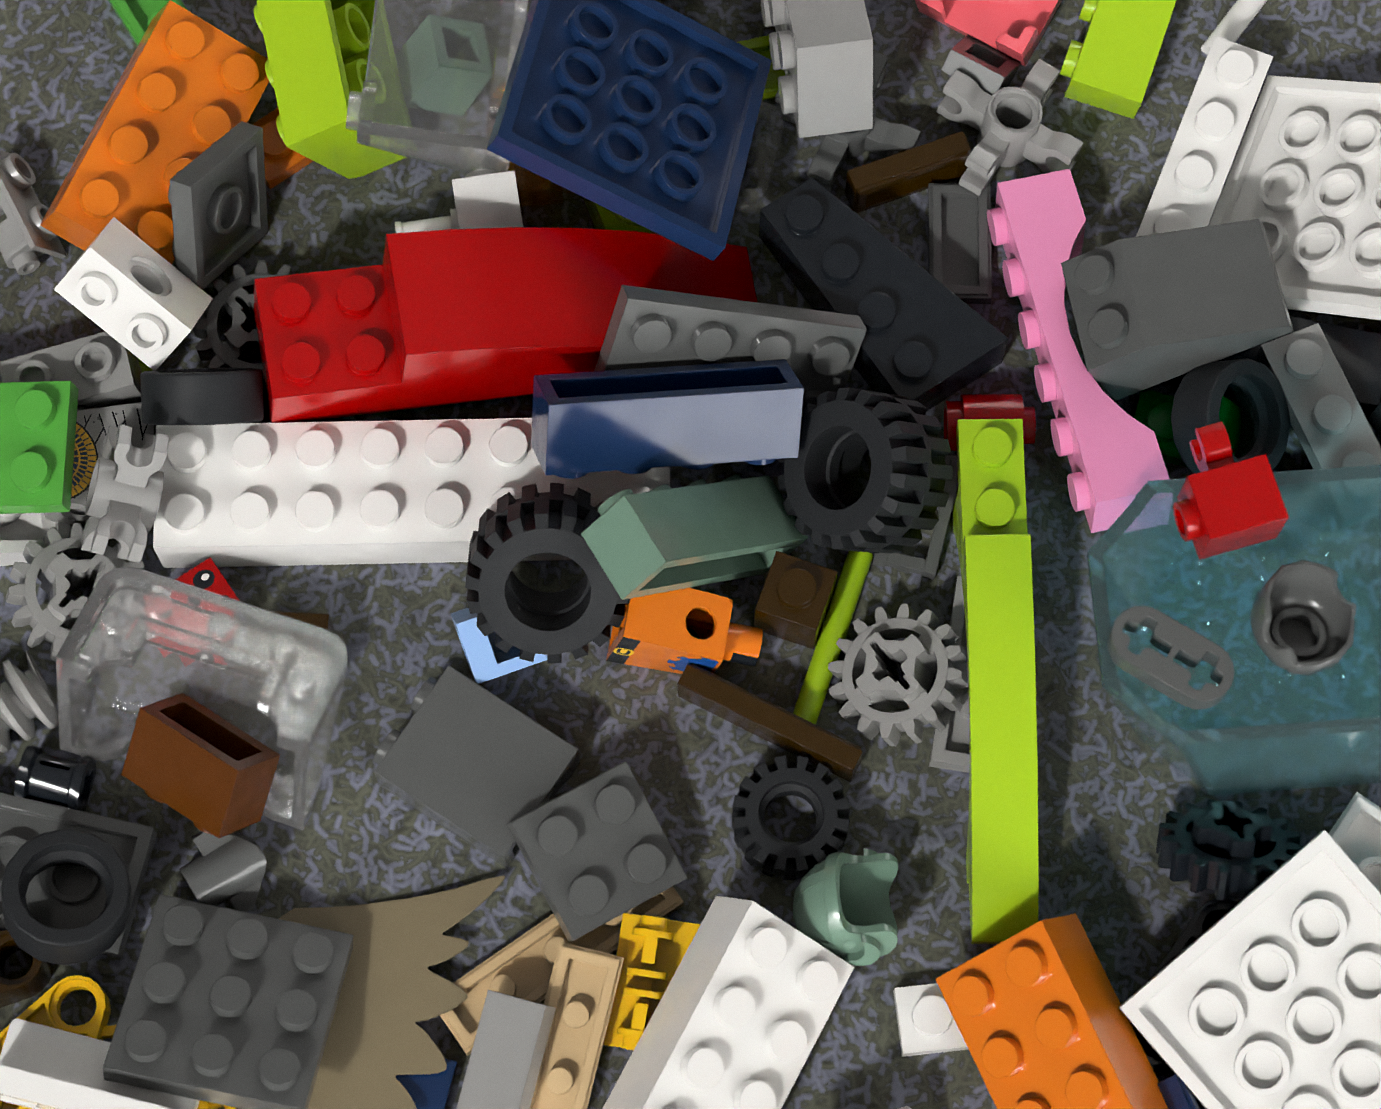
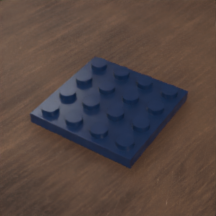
[486,0,772,261]

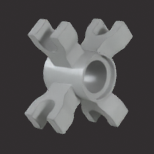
[937,59,1084,196]
[81,424,169,563]

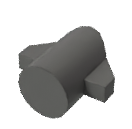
[179,831,267,912]

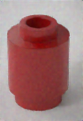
[943,394,1036,451]

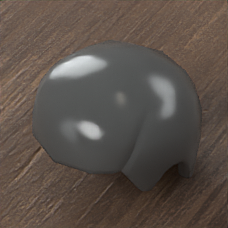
[1250,559,1357,676]

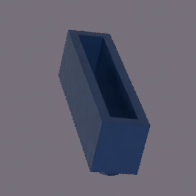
[531,359,804,479]

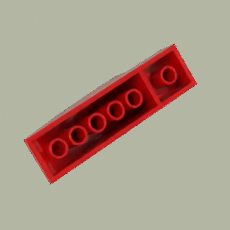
[254,227,758,423]

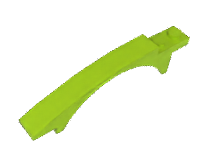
[953,419,1039,944]

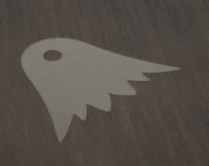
[278,875,505,1109]

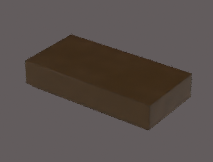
[845,131,971,213]

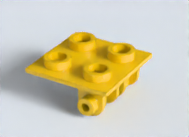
[603,913,701,1050]

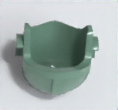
[793,848,899,966]

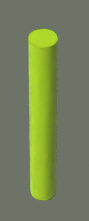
[793,551,873,725]

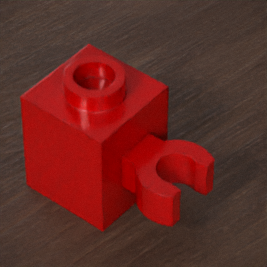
[1173,422,1289,560]

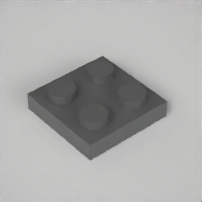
[168,121,268,290]
[507,761,687,942]

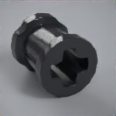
[14,745,96,811]

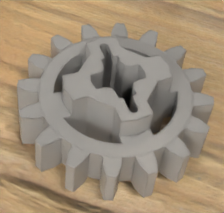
[6,523,150,665]
[828,603,968,746]

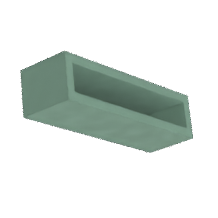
[581,475,808,600]

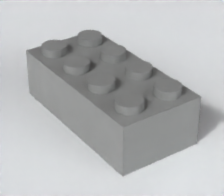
[760,0,873,138]

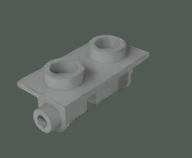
[0,150,67,275]

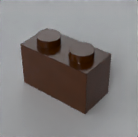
[121,693,280,838]

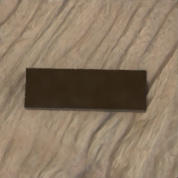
[677,663,863,782]

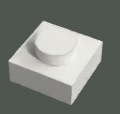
[893,983,968,1057]

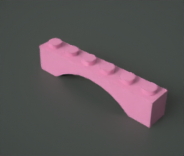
[987,169,1172,533]

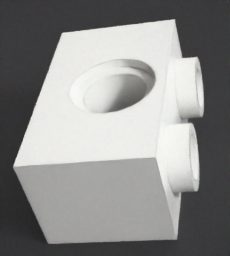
[54,217,213,371]

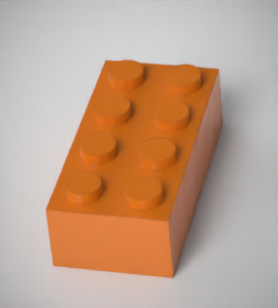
[40,0,269,264]
[935,913,1168,1109]

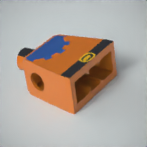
[606,588,763,674]

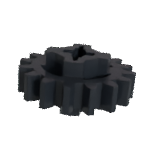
[1156,799,1303,900]

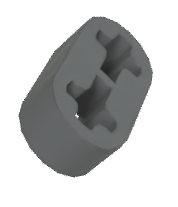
[1107,606,1235,710]

